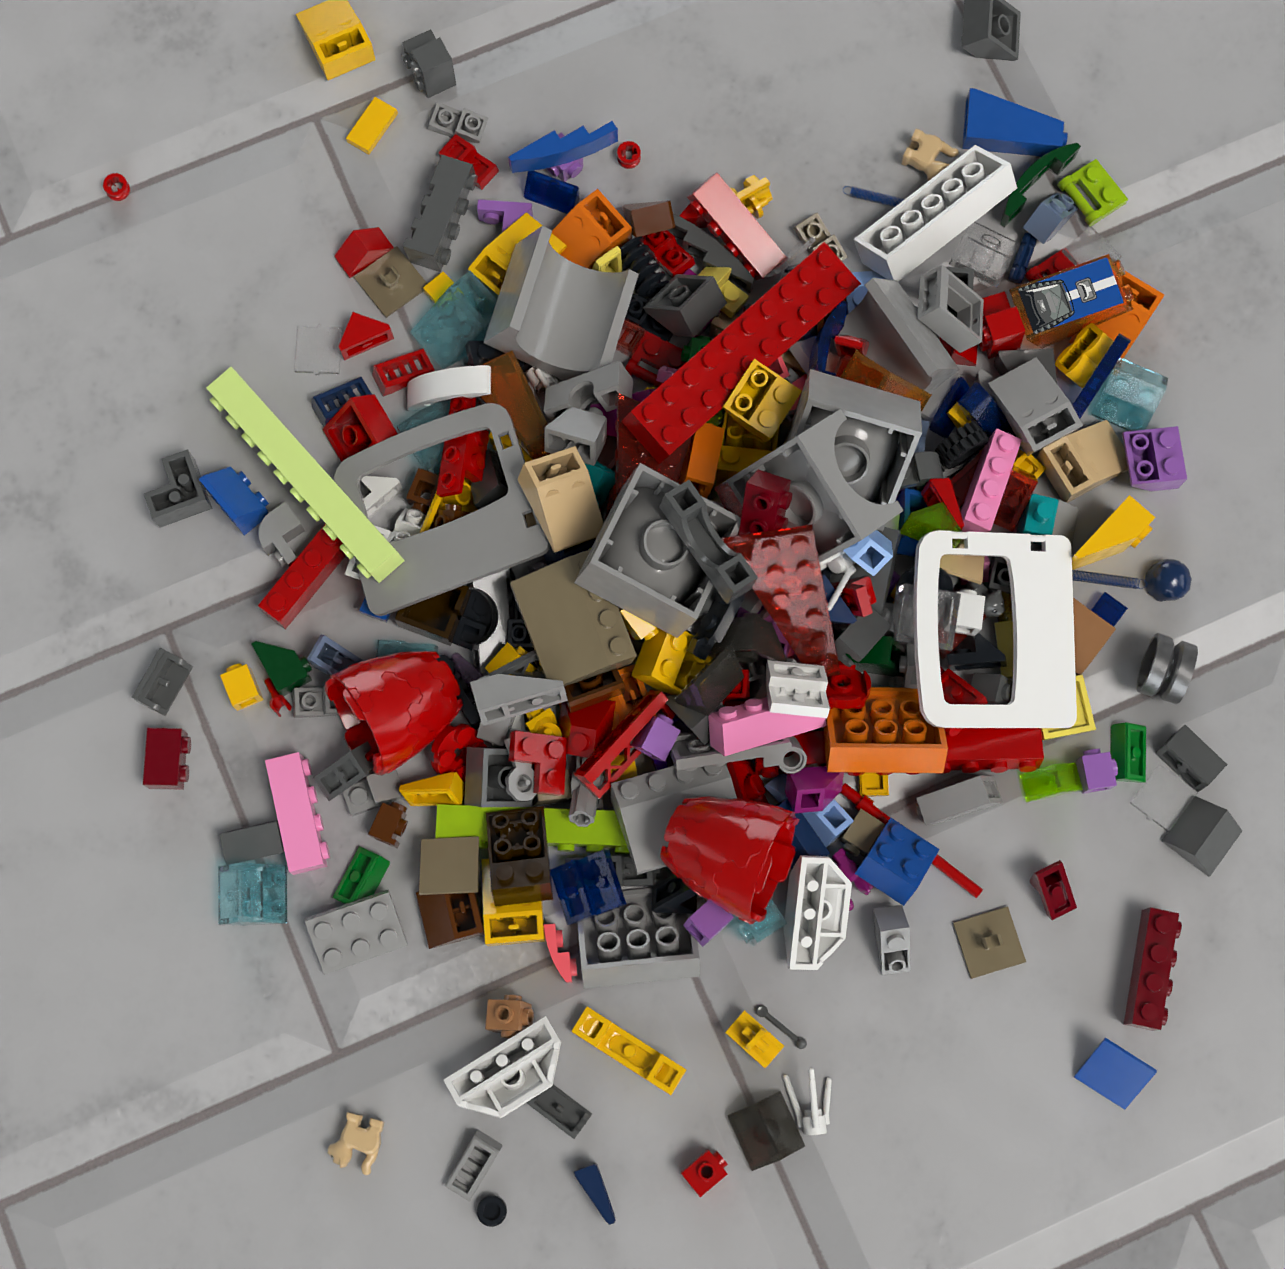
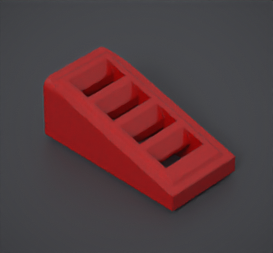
[834,335,869,362]
[372,348,435,397]
[921,478,964,541]

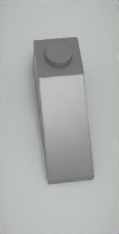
[470,674,568,726]

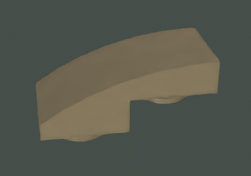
[793,213,848,261]

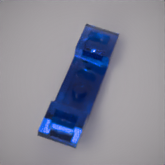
[809,301,848,376]

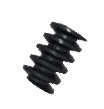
[620,236,669,299]

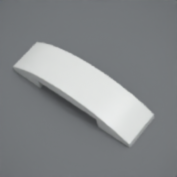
[407,365,491,411]

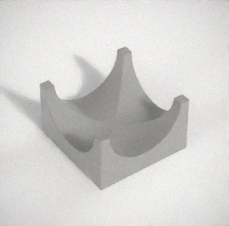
[726,409,903,574]

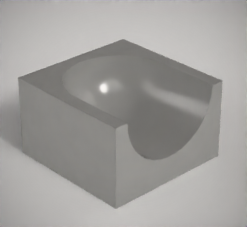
[783,369,922,531]
[574,463,741,638]

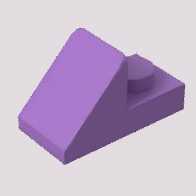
[477,199,533,233]

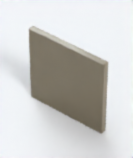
[354,246,427,318]
[419,836,479,895]
[953,906,1026,979]

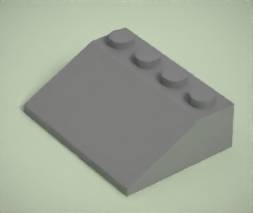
[611,764,737,875]
[575,888,700,989]

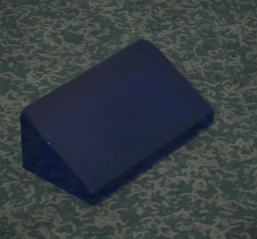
[524,171,580,214]
[929,376,973,438]

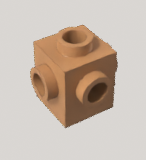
[485,995,534,1039]

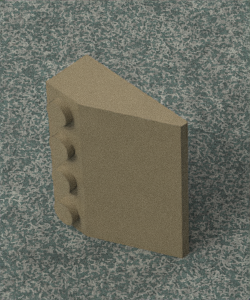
[510,550,637,686]

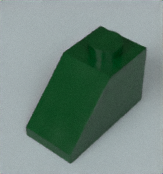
[251,641,313,696]

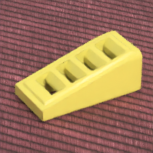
[592,246,622,273]

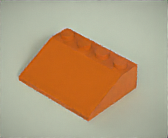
[824,687,948,773]

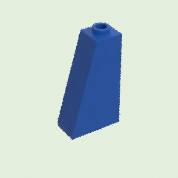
[962,88,1068,157]

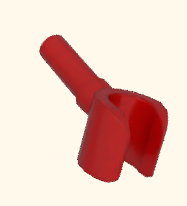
[264,678,292,717]

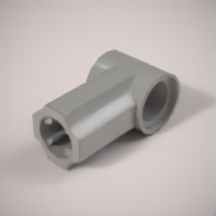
[569,771,604,827]

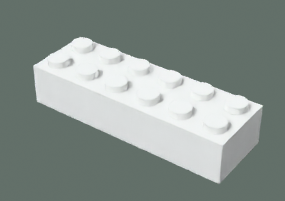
[853,145,1017,281]

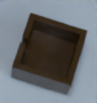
[395,585,471,646]

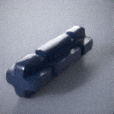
[1008,232,1037,284]

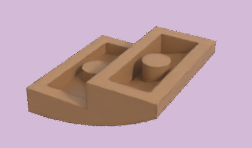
[1073,598,1116,676]

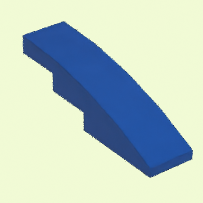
[508,121,618,173]

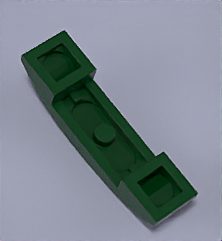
[1000,143,1081,228]

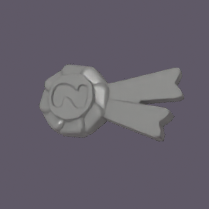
[504,738,537,801]

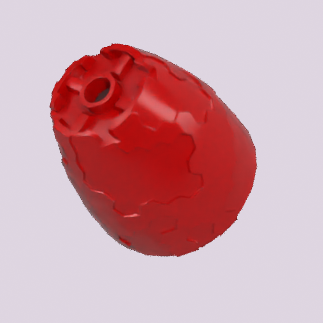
[325,651,463,776]
[660,796,800,924]

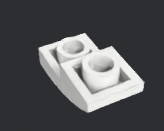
[387,508,426,542]

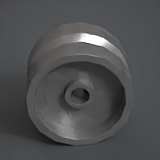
[1137,633,1198,704]

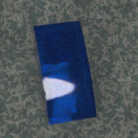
[958,382,1009,438]

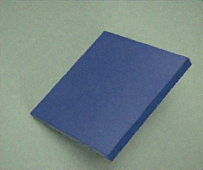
[1074,1037,1157,1110]

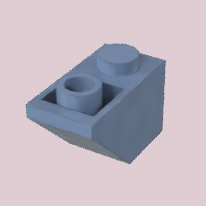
[1023,192,1078,244]

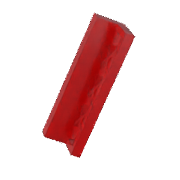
[574,690,676,799]

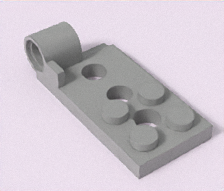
[669,732,807,774]

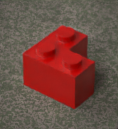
[979,291,1026,359]

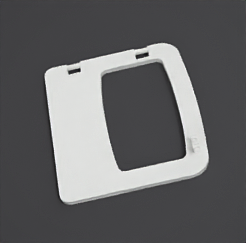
[913,530,1077,728]

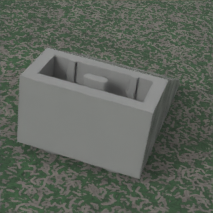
[988,357,1083,456]

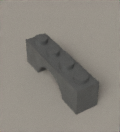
[659,480,758,604]
[467,568,512,673]

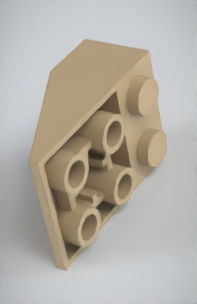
[1036,420,1128,503]
[517,446,603,553]

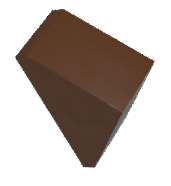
[622,200,676,237]

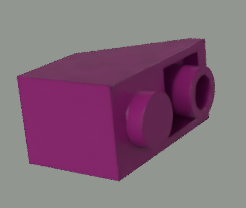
[785,766,844,813]

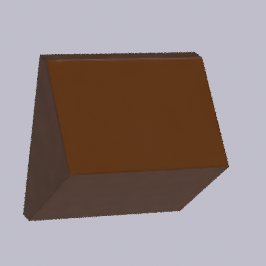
[564,669,625,713]

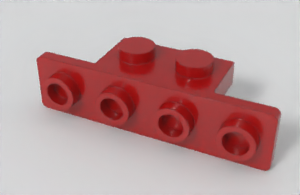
[436,396,489,498]

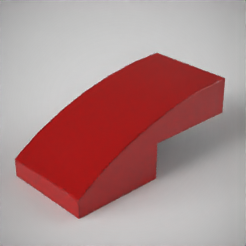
[438,134,499,190]

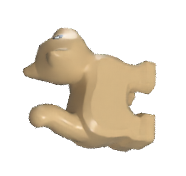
[901,129,959,181]
[328,1112,384,1175]

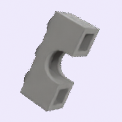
[544,361,633,421]

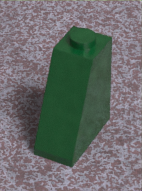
[825,634,906,677]

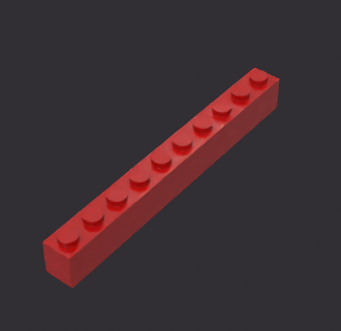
[754,728,1044,778]

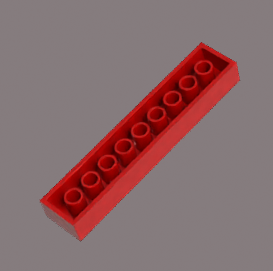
[621,242,861,464]

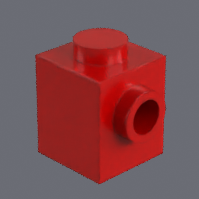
[681,1149,728,1197]

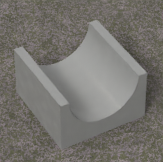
[483,226,639,381]
[789,278,960,401]

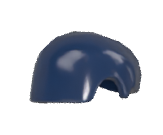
[1145,559,1192,602]

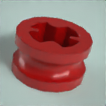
[617,141,641,169]
[103,173,130,201]

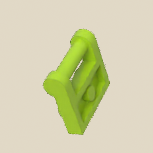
[1057,159,1128,227]

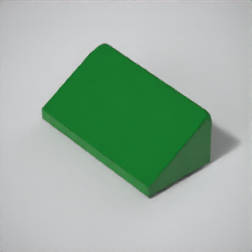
[1110,722,1146,783]
[332,846,390,904]

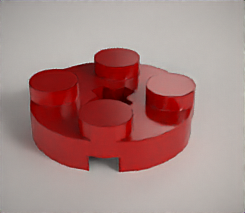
[824,661,871,709]
[431,724,487,782]

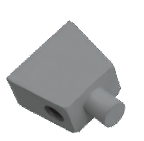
[545,407,607,466]

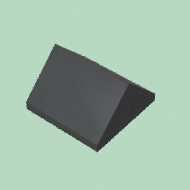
[1162,796,1242,877]

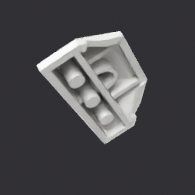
[784,855,852,970]
[444,1016,561,1118]

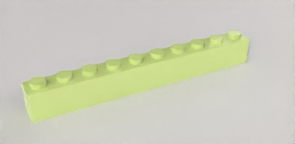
[206,367,405,583]

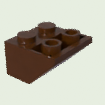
[416,891,485,949]

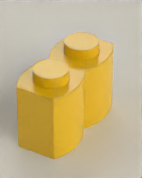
[1055,323,1120,388]

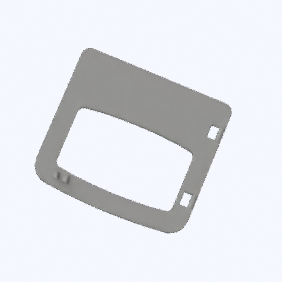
[334,403,550,616]

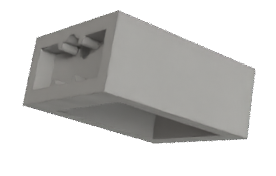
[918,265,984,353]

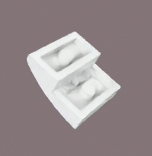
[766,660,830,718]

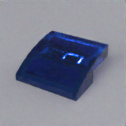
[551,849,627,925]

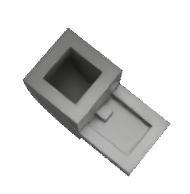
[259,502,305,567]

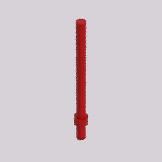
[840,783,983,898]

